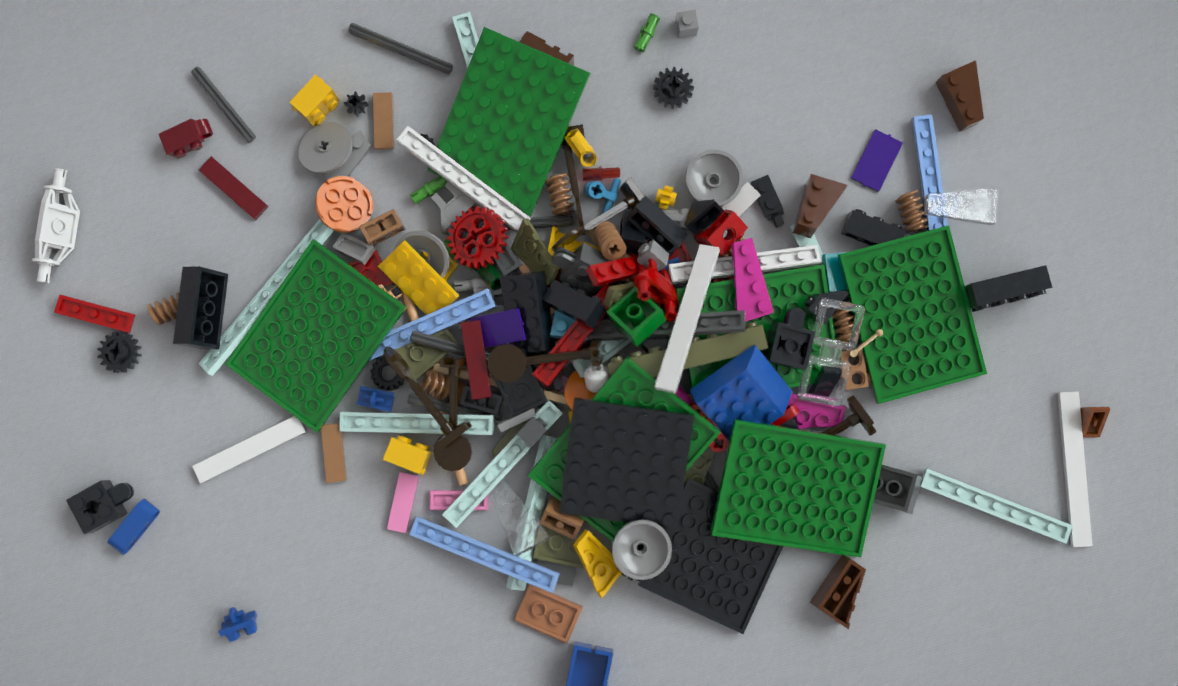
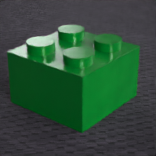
[606,287,666,347]

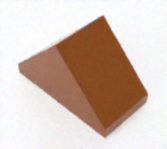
[1080,407,1111,437]

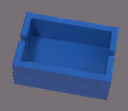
[566,641,613,686]

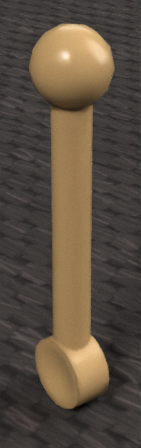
[849,329,883,357]

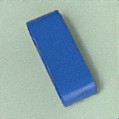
[107,498,160,555]

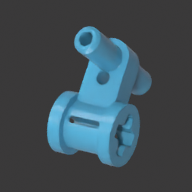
[584,178,621,214]

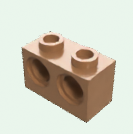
[359,209,406,246]
[838,349,871,391]

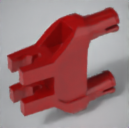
[633,258,678,321]

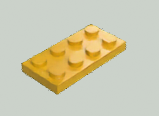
[378,240,460,315]

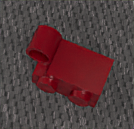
[159,118,213,158]

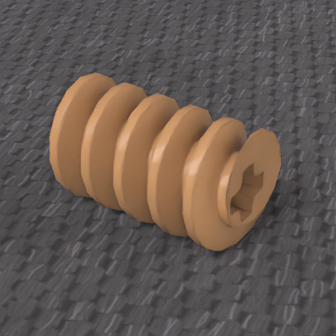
[545,173,576,216]
[896,190,929,232]
[593,221,626,260]
[147,292,179,325]
[832,301,860,343]
[421,369,465,402]

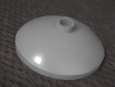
[686,150,743,206]
[393,230,450,278]
[612,520,672,580]

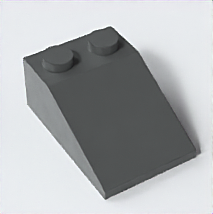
[873,465,923,514]

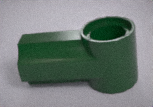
[472,262,502,291]

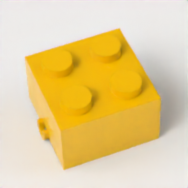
[289,74,340,126]
[383,435,433,476]

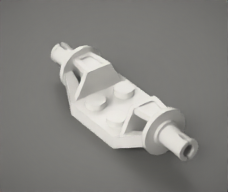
[32,168,80,283]

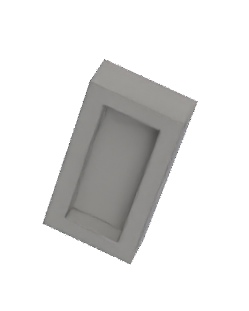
[332,233,375,265]
[498,408,536,432]

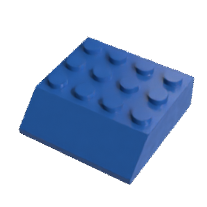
[690,344,793,440]

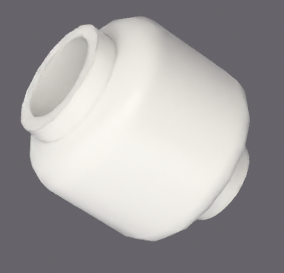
[584,364,610,393]

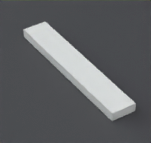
[192,416,307,483]

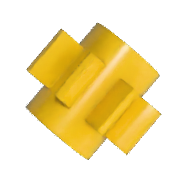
[655,185,677,210]

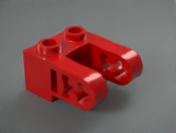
[694,209,748,256]

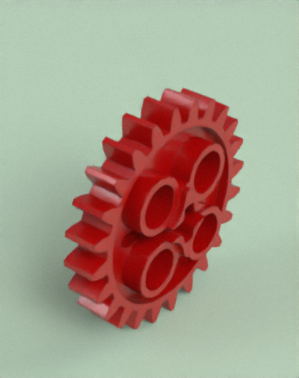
[447,206,509,269]

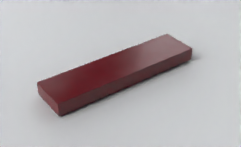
[199,156,269,220]
[461,320,492,400]

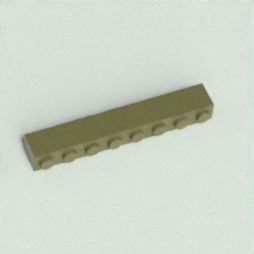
[607,322,768,377]

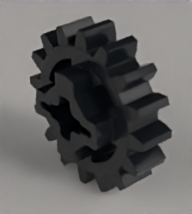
[653,67,694,109]
[97,331,142,373]

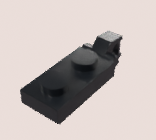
[750,175,784,228]

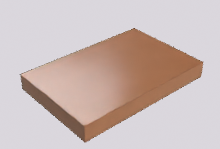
[514,584,583,643]

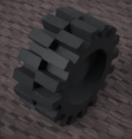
[370,356,404,391]

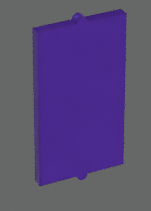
[851,129,903,192]
[469,308,526,348]

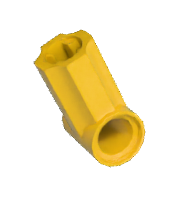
[564,128,597,167]

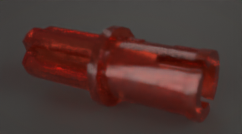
[583,166,621,181]

